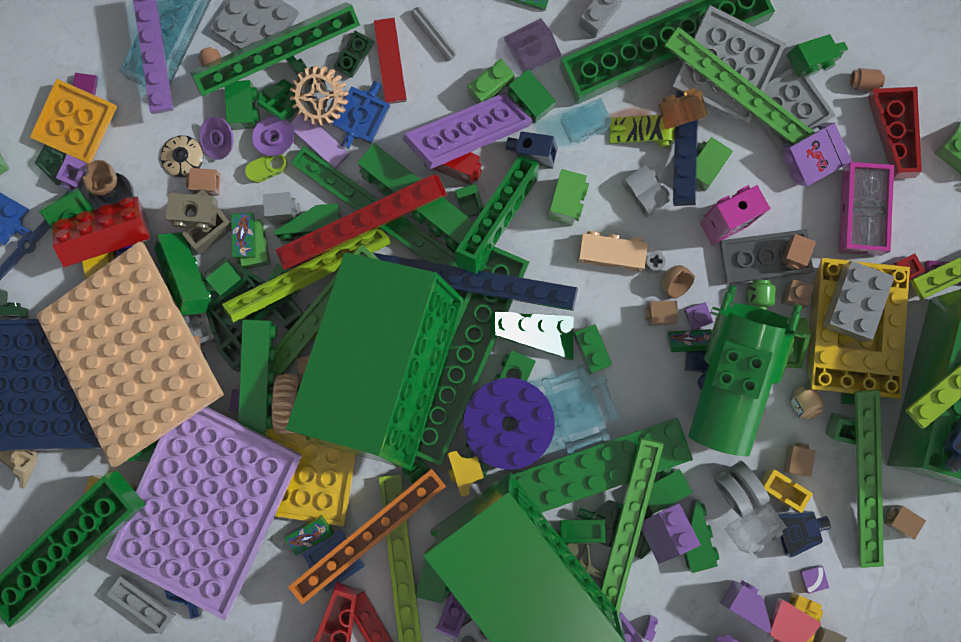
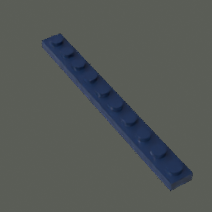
[373,253,578,311]

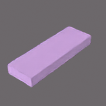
[290,114,350,169]

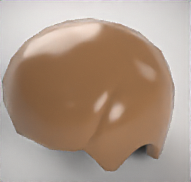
[83,160,117,195]
[661,265,695,299]

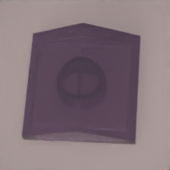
[504,18,561,73]

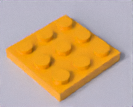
[30,78,117,164]

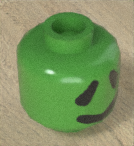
[746,280,776,310]

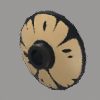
[160,135,204,177]

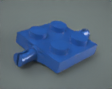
[332,81,390,149]
[0,193,32,246]
[302,529,365,592]

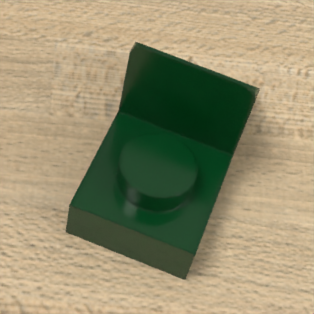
[0,289,29,318]

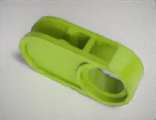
[245,154,287,183]

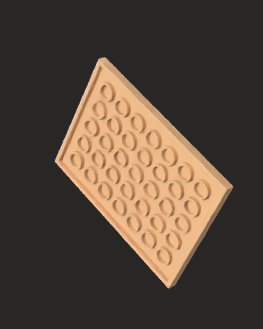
[36,242,224,467]

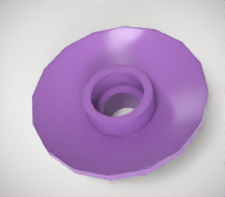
[252,116,295,157]
[200,117,234,160]

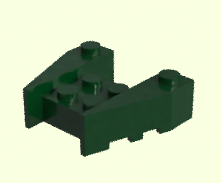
[206,265,303,372]

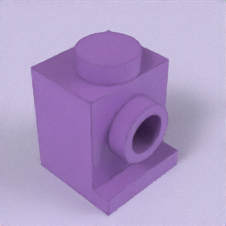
[56,154,88,189]

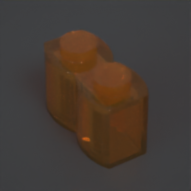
[658,87,709,130]

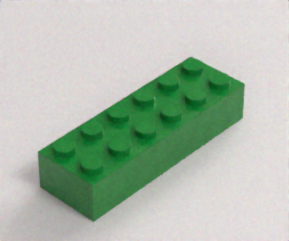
[357,143,474,251]

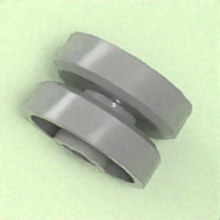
[714,460,770,519]

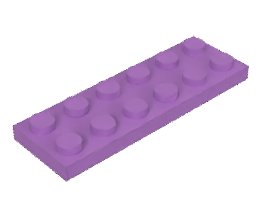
[403,93,532,169]

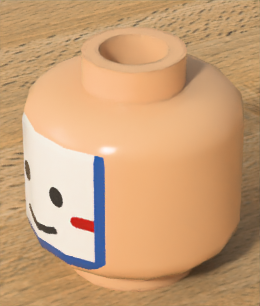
[791,386,824,420]

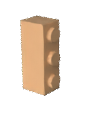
[578,231,648,272]

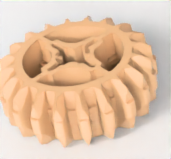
[290,66,349,126]
[272,374,300,434]

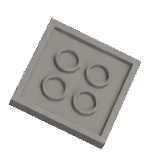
[210,0,299,49]
[757,67,835,152]

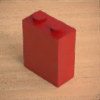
[424,152,482,185]

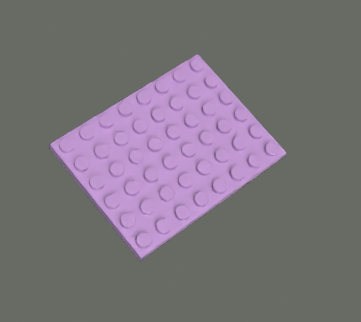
[106,407,302,620]

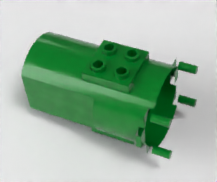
[688,285,804,456]

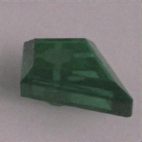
[35,145,65,186]

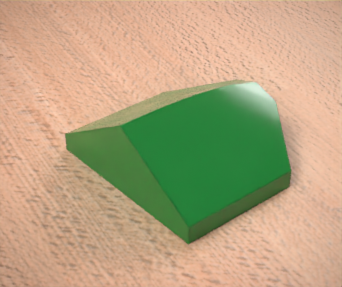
[257,79,299,121]

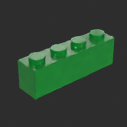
[154,232,211,315]

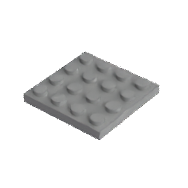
[671,5,787,124]

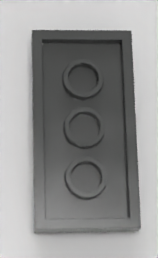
[719,229,814,284]

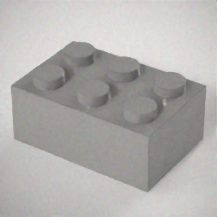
[822,261,895,342]

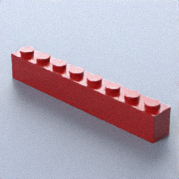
[275,175,447,270]

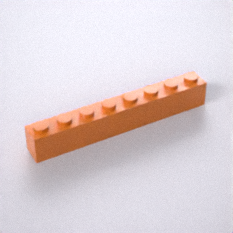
[288,469,446,605]

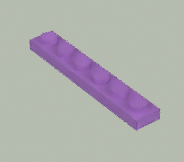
[133,0,174,114]

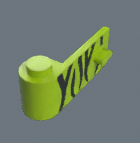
[610,114,676,148]

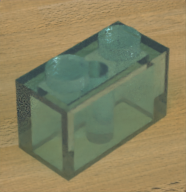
[560,98,612,144]

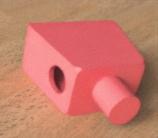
[766,598,822,642]

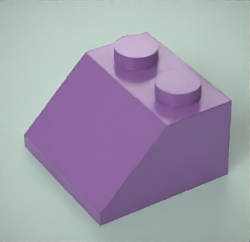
[641,503,700,564]
[720,580,771,633]

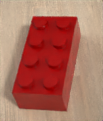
[52,196,150,267]

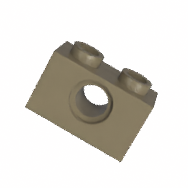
[166,193,218,230]

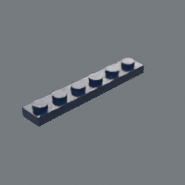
[673,90,699,206]

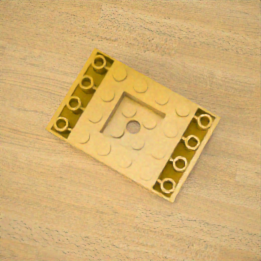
[806,258,910,399]

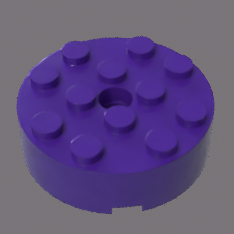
[464,378,555,469]

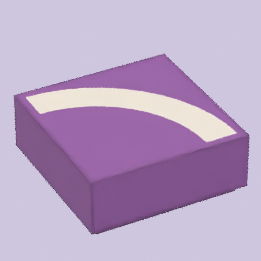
[800,565,829,594]

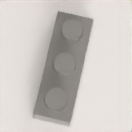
[106,575,176,634]

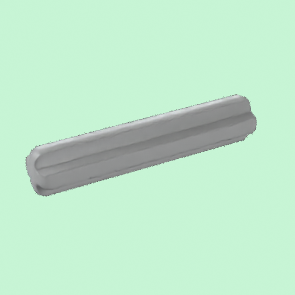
[411,6,456,61]

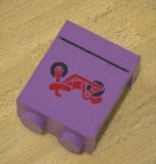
[781,122,852,186]

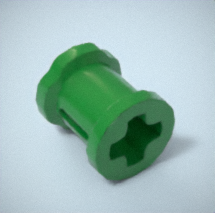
[402,456,430,484]

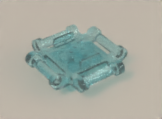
[541,365,621,455]

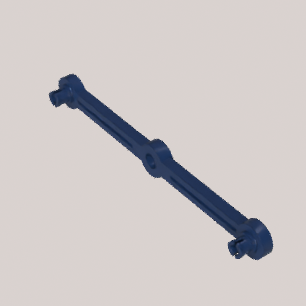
[0,189,73,280]

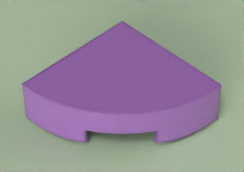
[641,615,658,642]

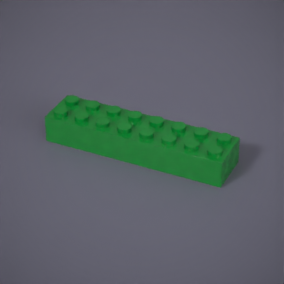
[512,417,693,513]
[0,471,146,628]

